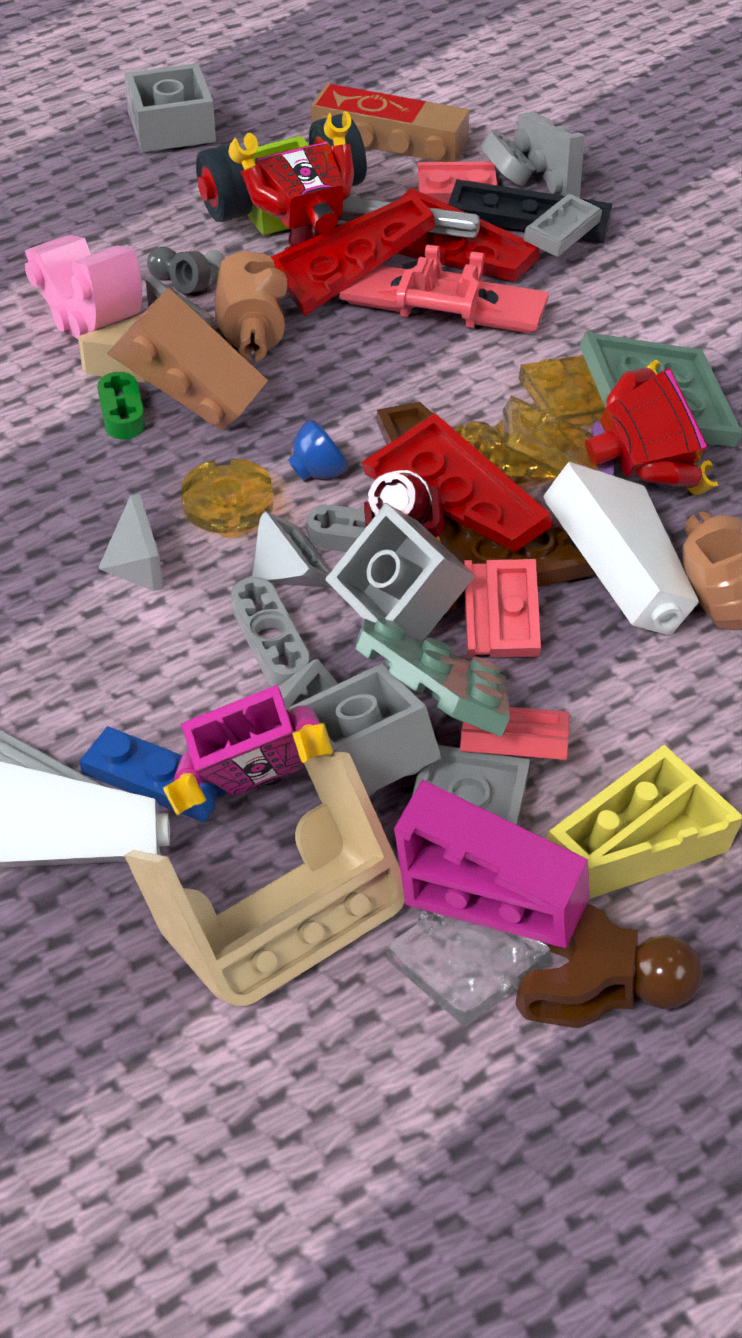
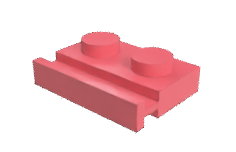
[418,161,497,204]
[464,559,541,658]
[460,707,569,760]

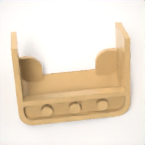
[124,752,405,1006]

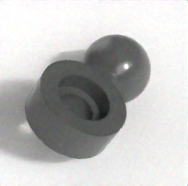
[147,247,211,294]

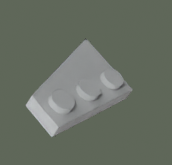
[514,111,585,198]

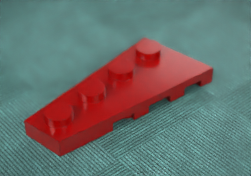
[397,188,540,282]
[270,193,435,316]
[362,413,552,552]

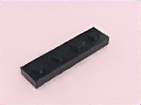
[448,179,613,243]

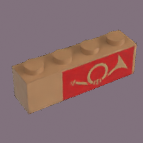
[311,83,470,162]

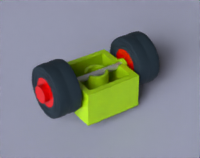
[196,114,367,236]

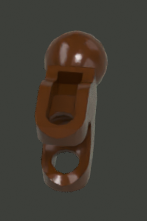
[515,903,703,1028]

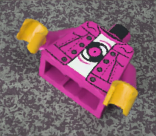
[163,685,334,815]

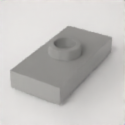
[523,194,602,257]

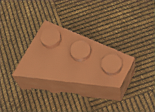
[107,287,268,430]

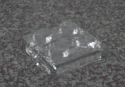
[387,910,550,1027]

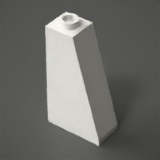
[543,462,699,635]
[0,762,170,868]

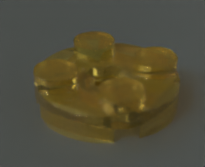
[181,458,274,538]

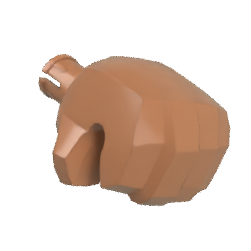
[214,251,287,362]
[682,512,742,630]

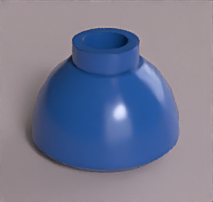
[287,420,348,481]

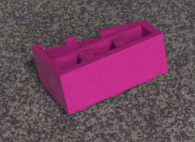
[394,779,590,948]

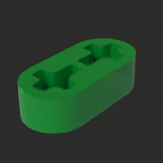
[97,372,145,440]

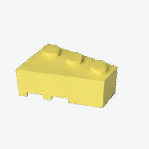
[547,745,742,899]

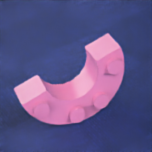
[25,235,142,339]

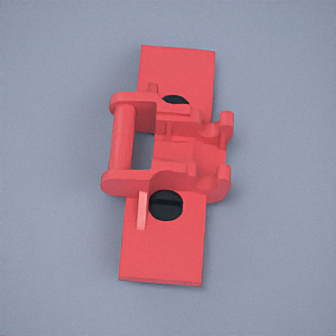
[340,244,549,333]

